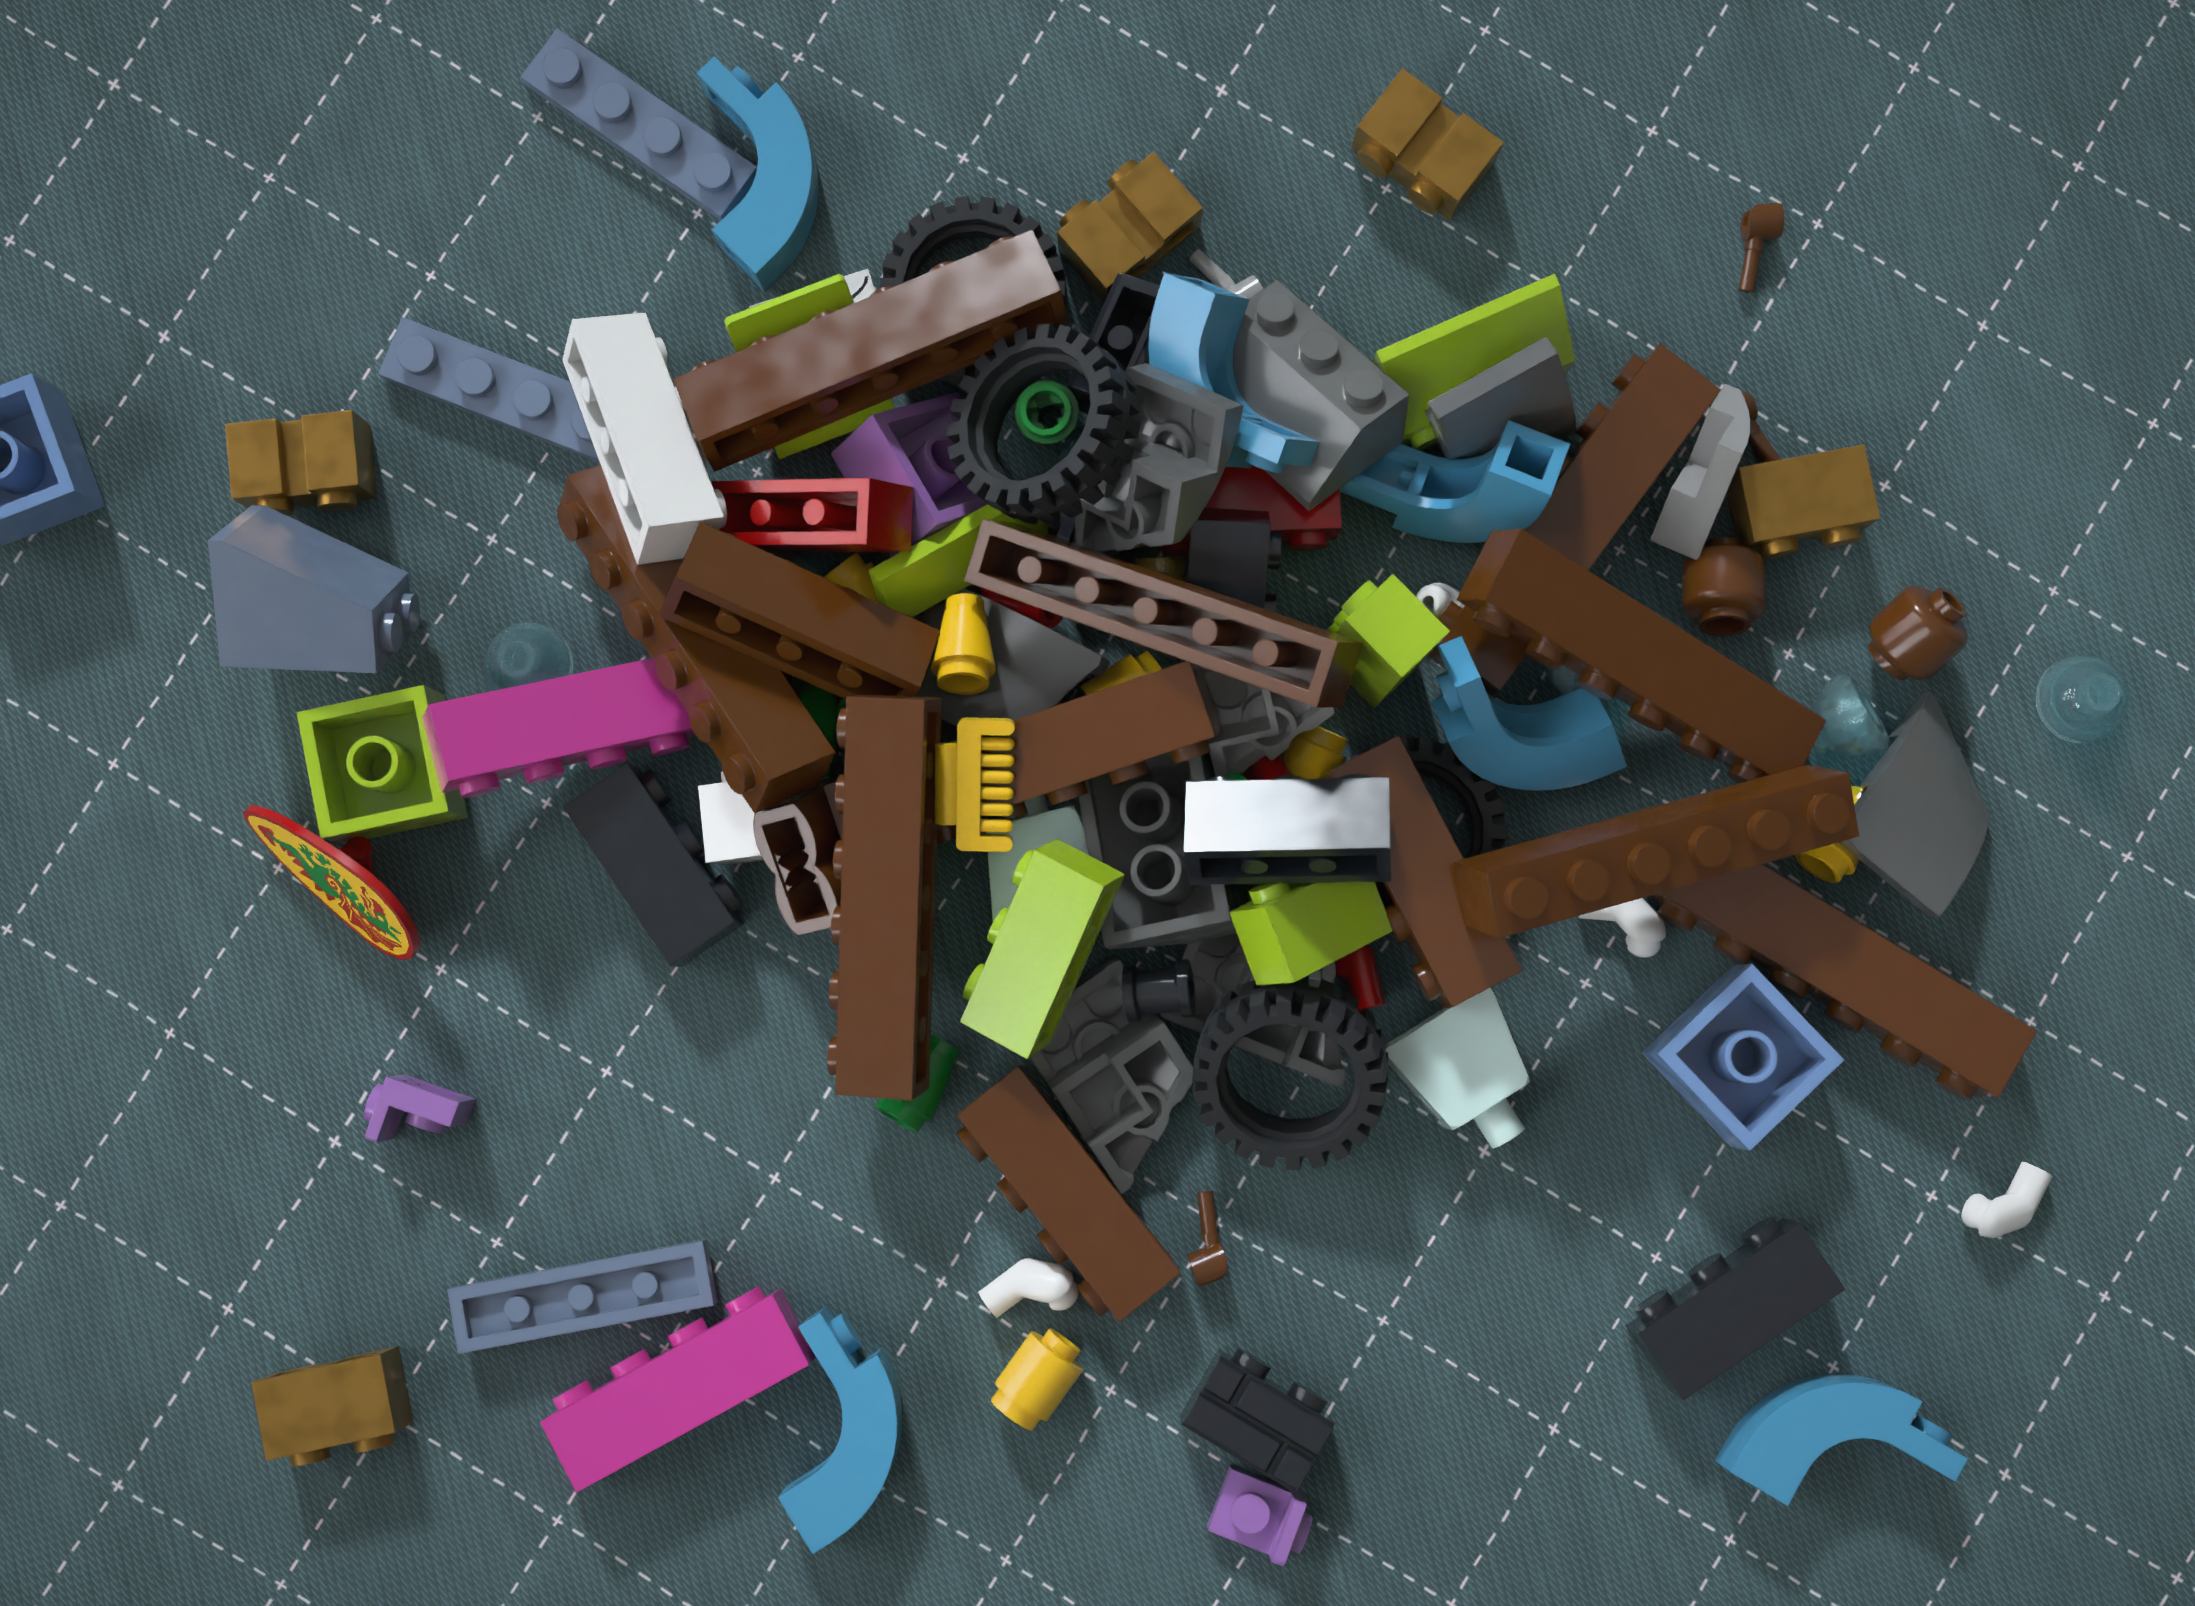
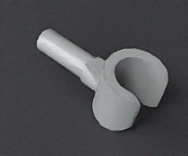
[1190,249,1263,299]

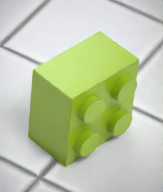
[297,685,468,844]

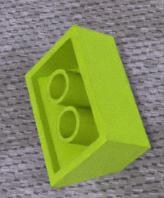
[1372,273,1576,451]

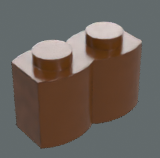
[753,783,841,936]

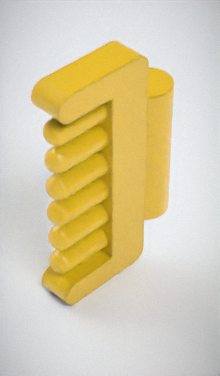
[934,717,1015,852]

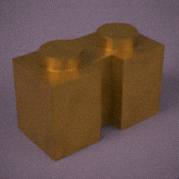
[1351,68,1504,221]
[1057,152,1203,302]
[225,410,377,516]
[1726,444,1880,559]
[251,1346,413,1467]

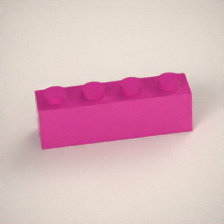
[422,658,695,798]
[540,1286,816,1493]

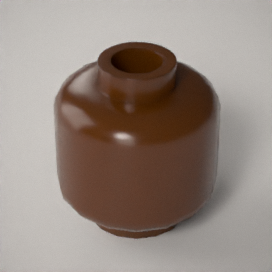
[1682,537,1767,636]
[1868,586,1968,680]

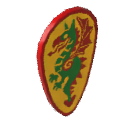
[243,805,421,960]

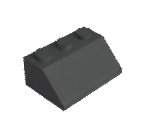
[1233,280,1409,511]
[1078,752,1242,949]

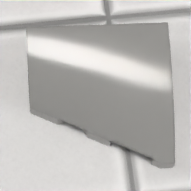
[1650,384,1750,560]
[1202,667,1335,777]

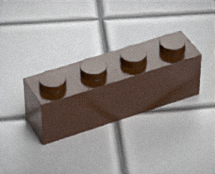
[658,522,940,699]
[1322,736,1522,1008]
[956,1065,1181,1322]

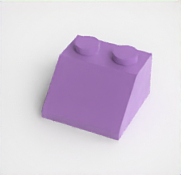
[831,392,1007,557]

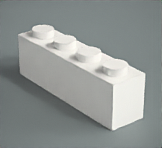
[562,313,727,565]

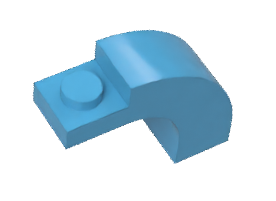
[696,56,819,292]
[1148,272,1319,473]
[1340,420,1570,543]
[1431,636,1627,791]
[778,1306,903,1554]
[1714,1374,1968,1506]

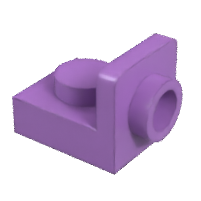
[363,1074,476,1143]
[1207,1465,1312,1567]

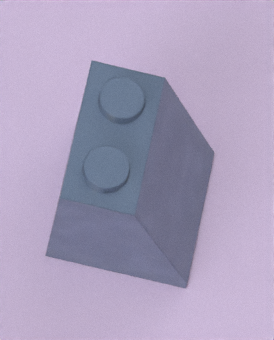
[208,505,420,673]

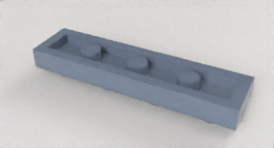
[520,28,757,221]
[378,317,600,463]
[447,1239,718,1354]

